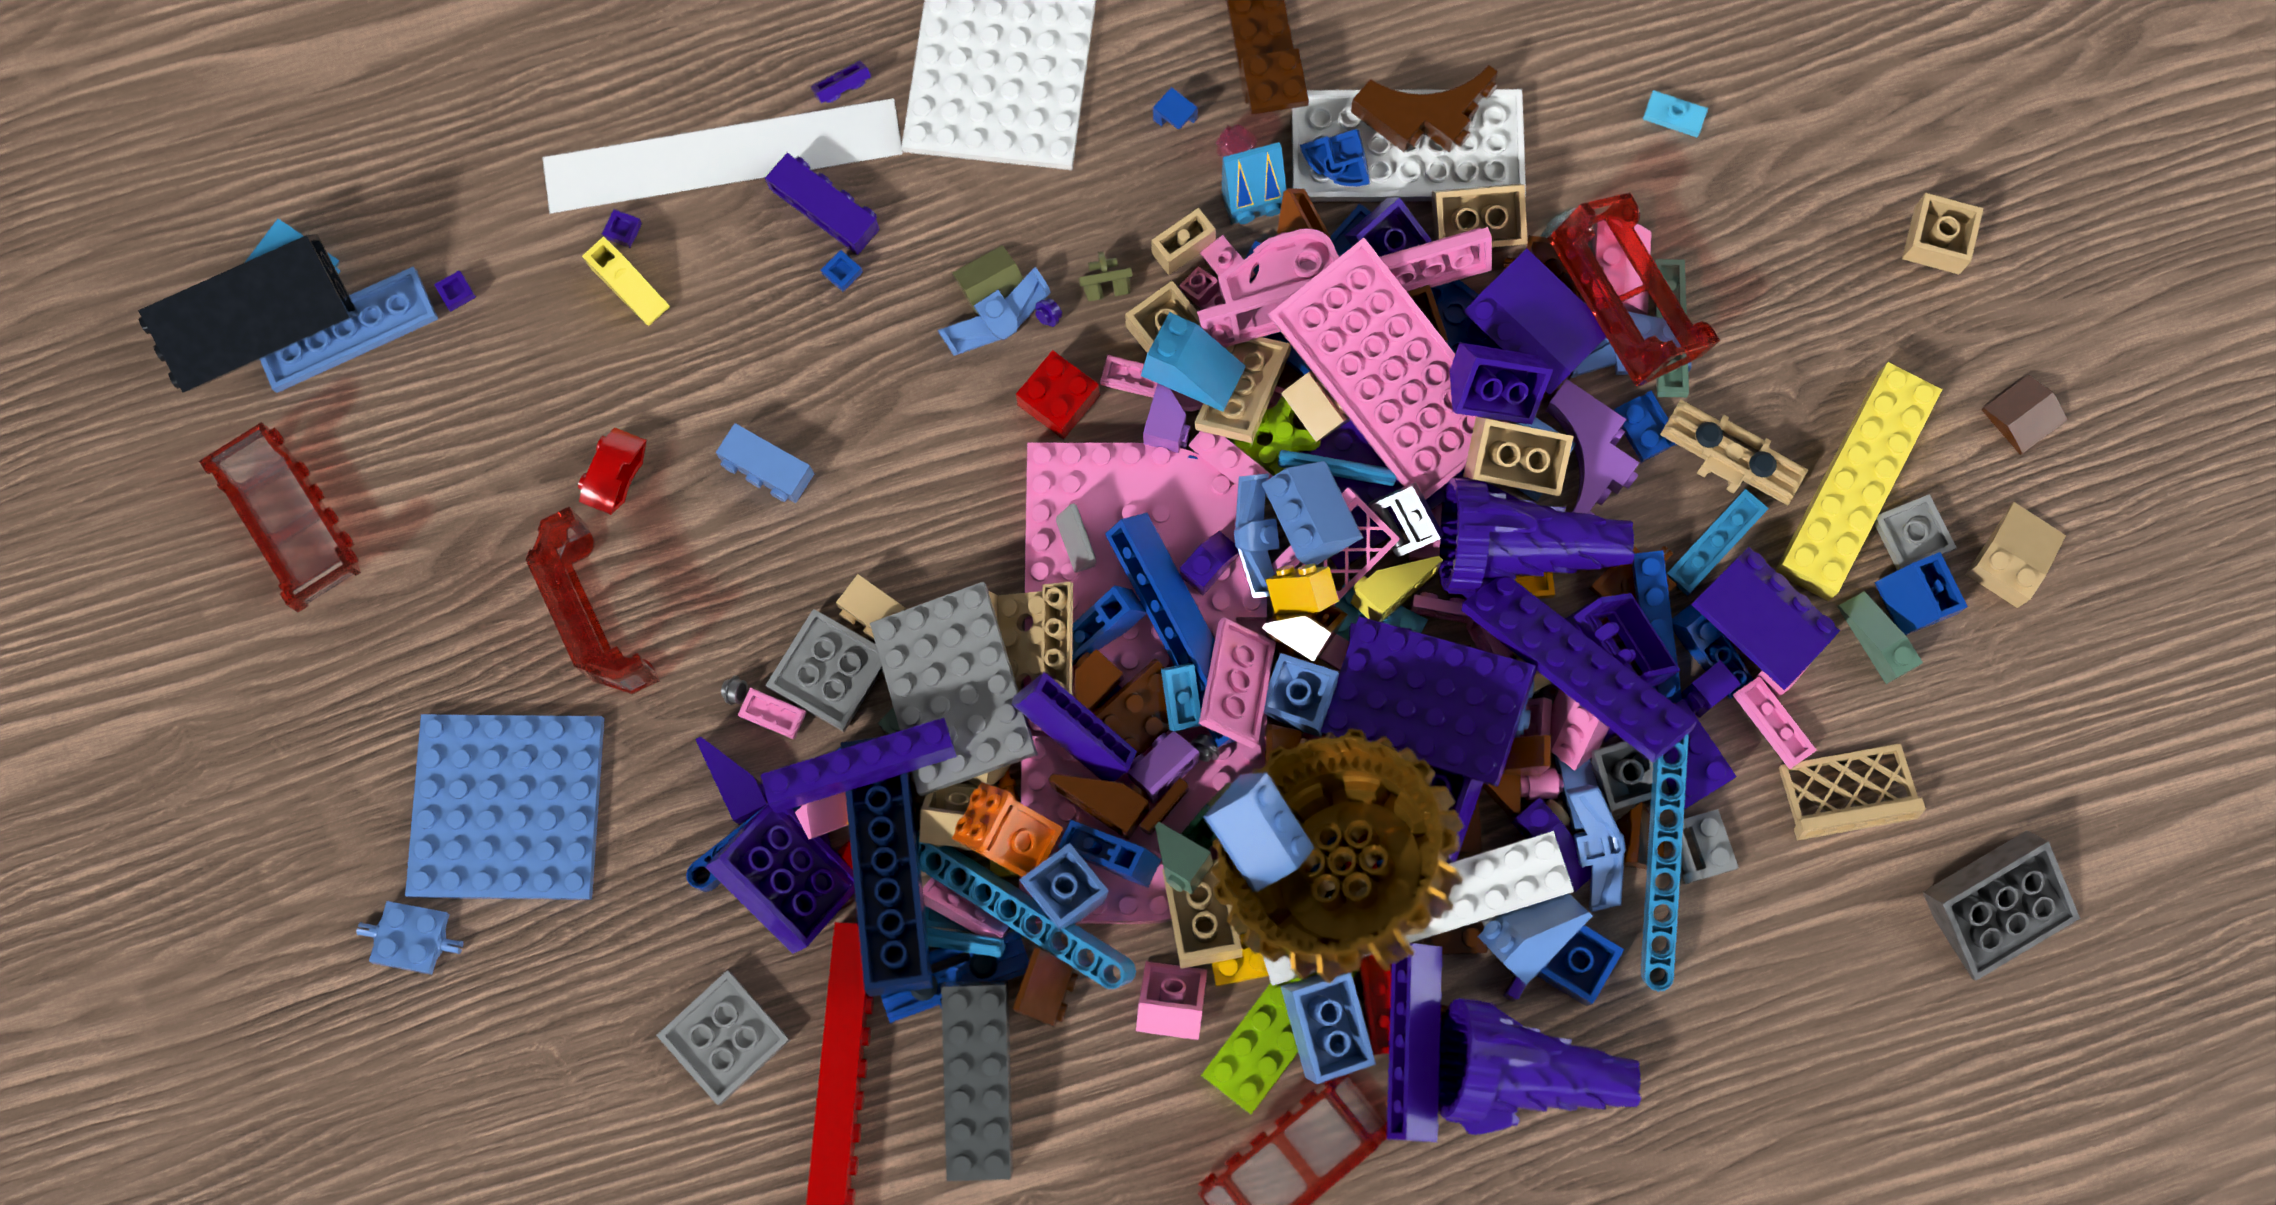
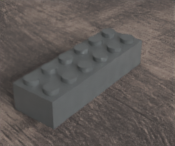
[941,980,1013,1181]

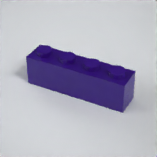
[765,153,880,255]

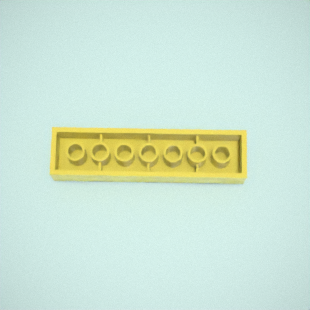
[1775,362,1943,601]

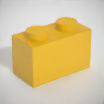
[1265,563,1339,614]

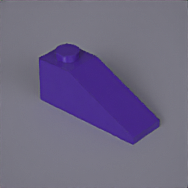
[695,737,768,825]
[1511,797,1592,893]

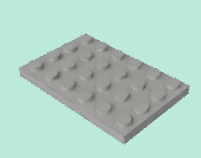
[870,582,1038,796]

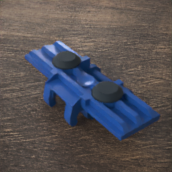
[881,931,1029,1023]

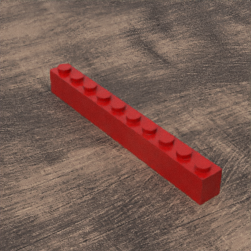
[806,922,874,1205]

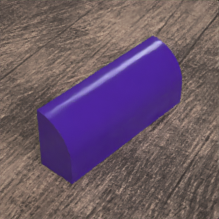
[1012,672,1137,782]

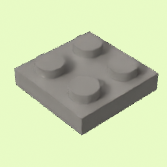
[1874,494,1957,571]

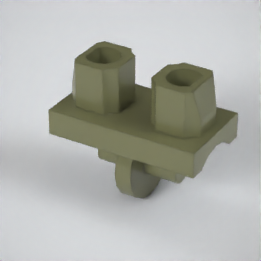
[1079,251,1133,302]

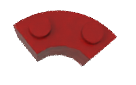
[578,428,647,515]

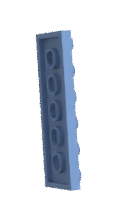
[260,267,438,393]

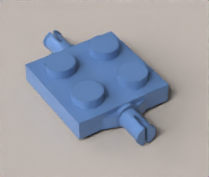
[356,901,463,975]

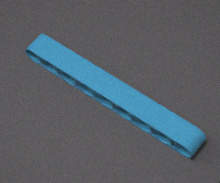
[1641,734,1689,991]
[916,830,1136,989]

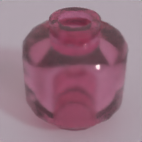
[1215,124,1258,159]

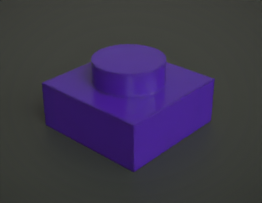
[602,209,642,248]
[434,270,476,311]

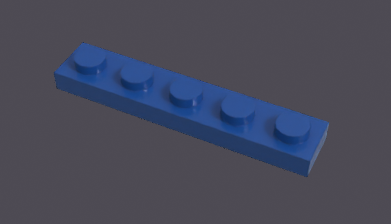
[1632,550,1682,703]

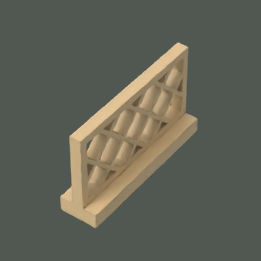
[1779,743,1926,840]

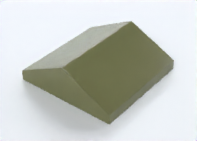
[952,245,1024,316]

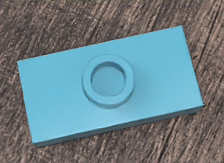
[1643,90,1708,137]

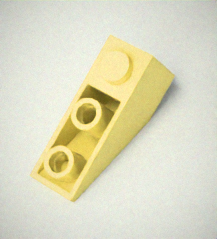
[582,236,670,326]

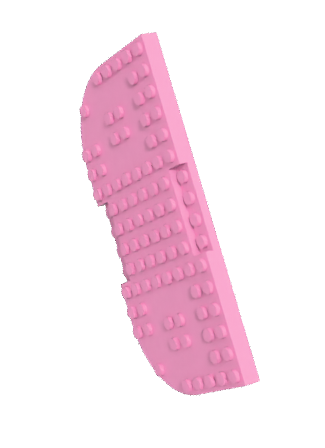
[1019,443,1267,924]

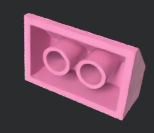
[1589,216,1651,315]
[1550,689,1609,771]

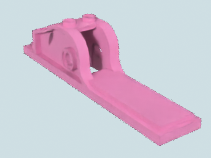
[1197,227,1492,348]

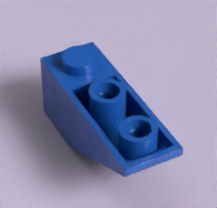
[1672,604,1754,699]

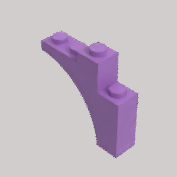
[1546,379,1639,515]

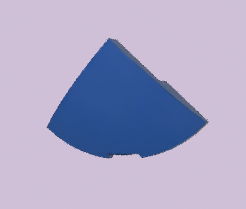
[1300,129,1371,187]

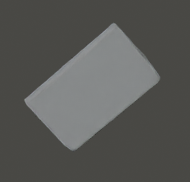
[1056,503,1096,572]

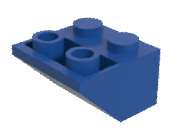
[1875,552,1968,635]

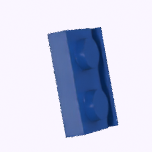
[1613,390,1677,463]

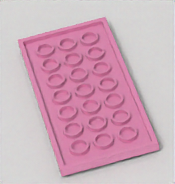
[1268,238,1509,500]

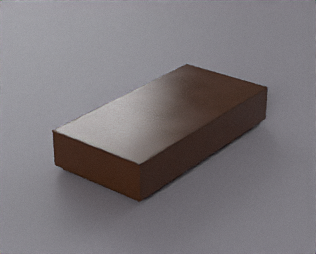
[1140,777,1189,836]

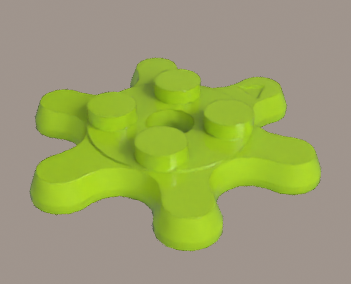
[1226,396,1321,476]

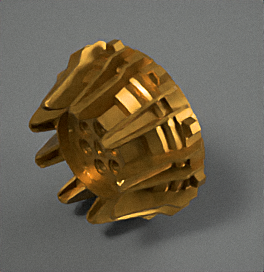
[1211,729,1464,983]

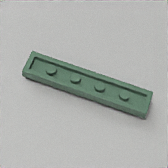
[1654,259,1689,398]

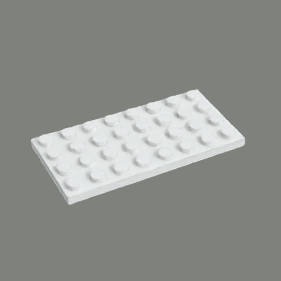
[1292,89,1526,202]

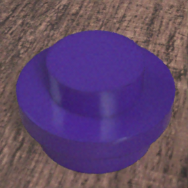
[1035,298,1062,327]

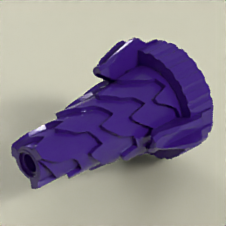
[1439,478,1635,599]
[1438,998,1641,1135]

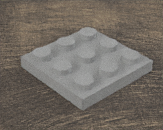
[765,609,883,732]
[656,970,791,1106]

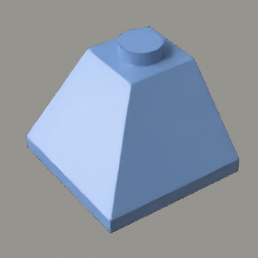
[1264,653,1339,738]

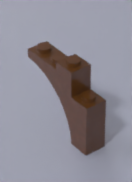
[1351,65,1498,153]

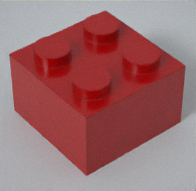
[1015,350,1100,440]

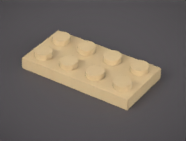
[1195,337,1291,443]

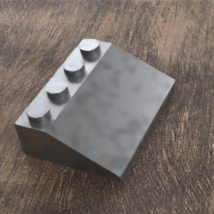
[1923,830,2080,981]

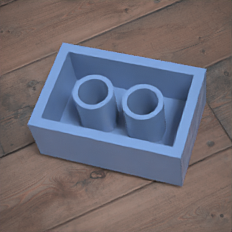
[1281,973,1376,1084]

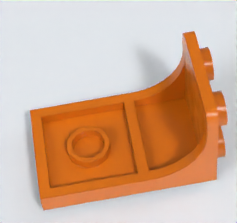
[952,782,1063,877]

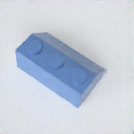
[1262,461,1363,565]
[1204,773,1314,892]

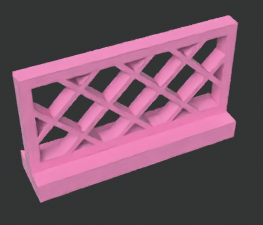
[1272,487,1401,605]

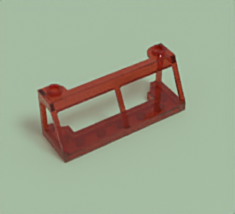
[1548,192,1720,387]

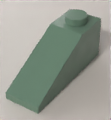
[1837,591,1923,684]

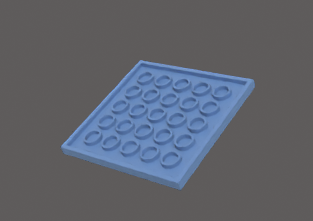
[405,714,605,900]

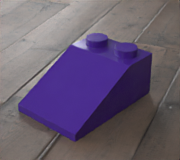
[1344,197,1432,257]

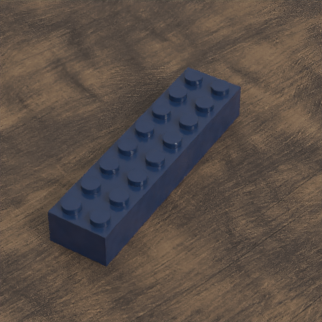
[841,737,933,997]

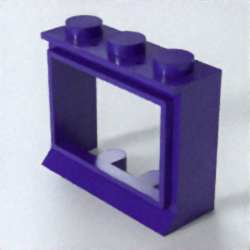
[1573,593,1680,687]

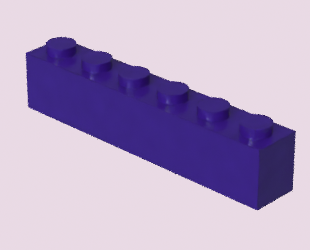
[760,718,957,813]
[1387,943,1443,1142]

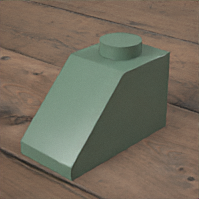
[1155,822,1213,894]

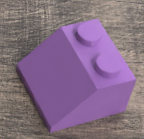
[1143,383,1190,453]
[1128,731,1199,804]

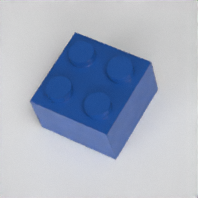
[1536,925,1624,1006]

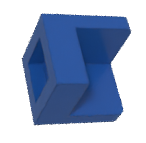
[1153,87,1198,129]

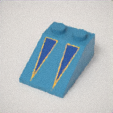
[1221,142,1286,224]

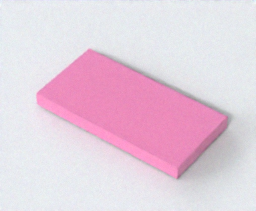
[1199,617,1276,748]

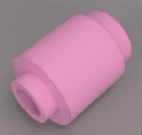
[1521,768,1563,800]

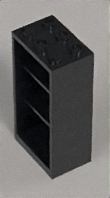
[138,234,359,393]

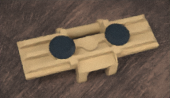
[1660,399,1808,506]

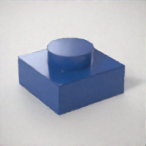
[821,250,863,292]

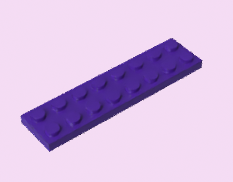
[1461,577,1697,763]

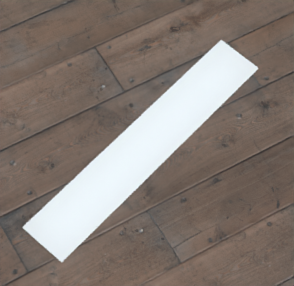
[543,98,903,213]

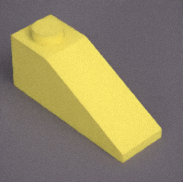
[1350,556,1443,622]

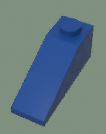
[1072,586,1147,666]
[1058,820,1161,888]

